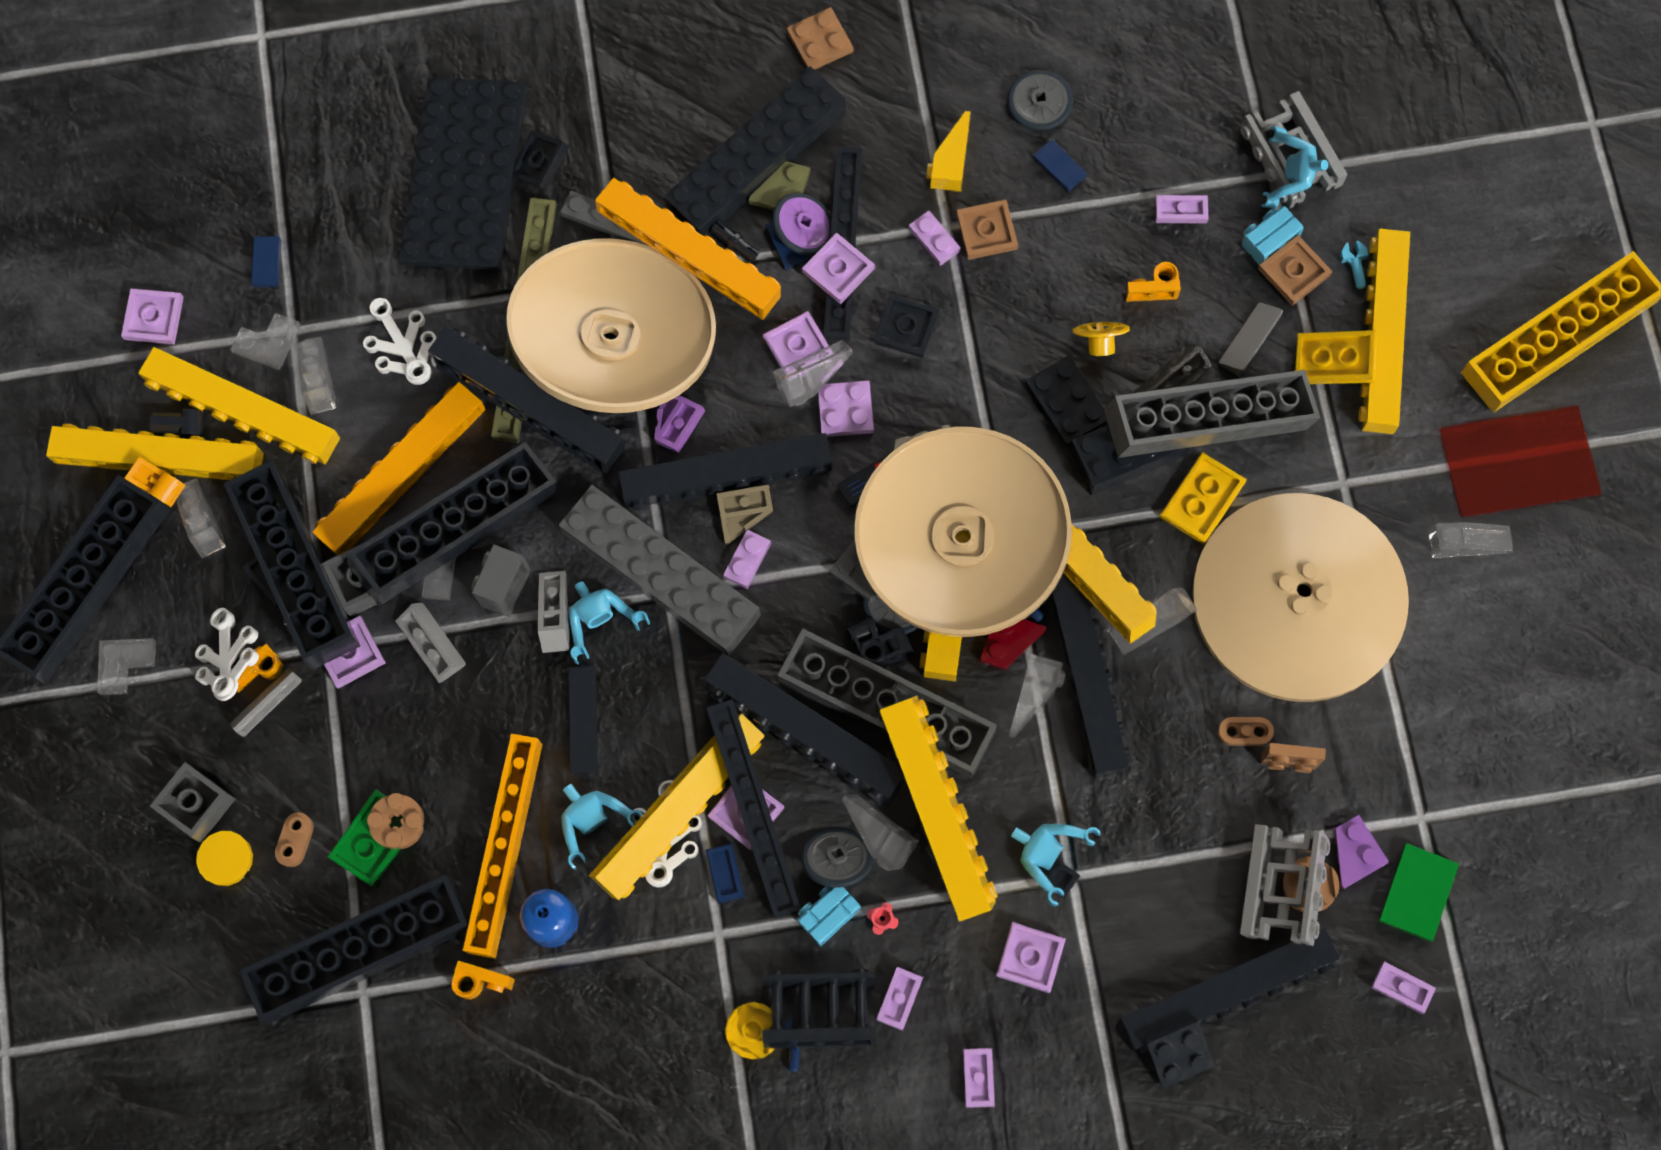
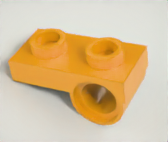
[125,456,186,507]
[231,644,283,693]

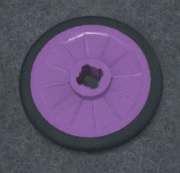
[772,193,832,255]

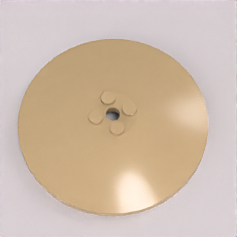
[506,239,716,413]
[855,427,1072,637]
[1192,493,1409,702]

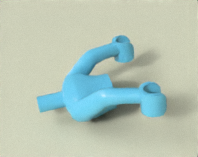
[1261,126,1328,209]
[569,582,650,664]
[561,784,643,870]
[1011,824,1101,906]

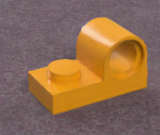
[1125,262,1181,302]
[452,961,515,999]

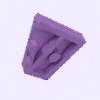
[654,395,705,454]
[1334,815,1389,890]

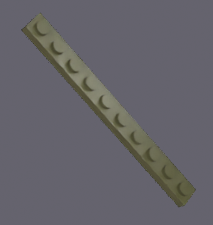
[491,198,557,443]

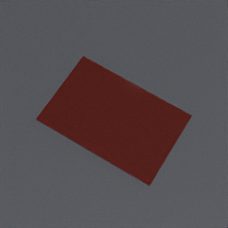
[1440,406,1602,518]

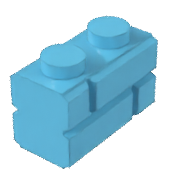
[1241,206,1303,265]
[797,886,861,947]

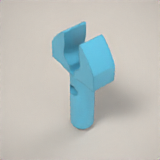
[1340,241,1369,289]

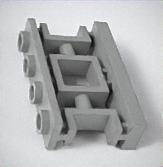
[1241,91,1348,209]
[1240,824,1330,946]

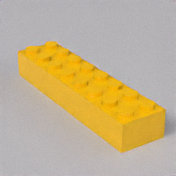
[1461,251,1661,413]
[880,696,998,922]

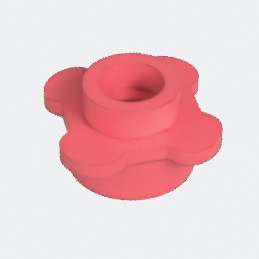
[867,903,898,935]

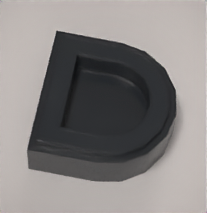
[1047,865,1081,899]

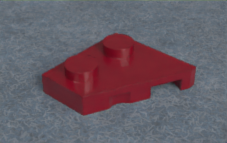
[980,619,1046,670]

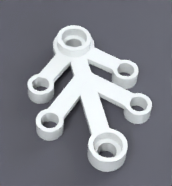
[363,298,436,385]
[195,608,259,701]
[631,780,702,887]

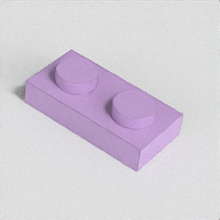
[1155,195,1208,223]
[909,211,960,266]
[723,530,771,589]
[1371,962,1436,1014]
[877,967,923,1031]
[963,1048,995,1108]

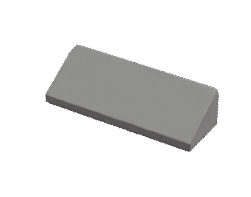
[1218,302,1283,377]
[395,603,466,683]
[230,668,302,737]

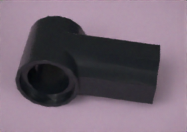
[149,409,205,439]

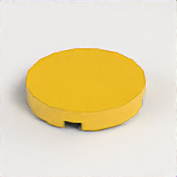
[196,831,253,886]
[725,1002,774,1060]

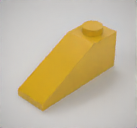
[926,111,970,192]

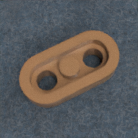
[1218,717,1274,746]
[275,812,314,867]

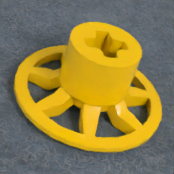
[1073,322,1130,356]

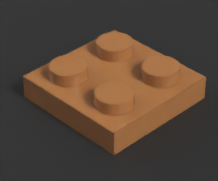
[787,8,853,70]
[956,200,1018,260]
[1258,235,1332,306]
[1260,743,1326,773]

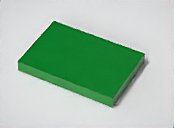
[328,789,403,888]
[1378,843,1459,942]

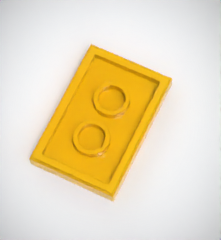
[1295,330,1378,384]
[1160,452,1247,545]

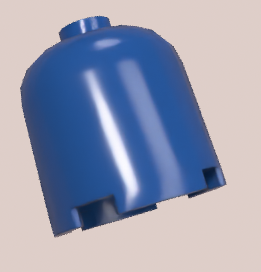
[519,889,579,948]

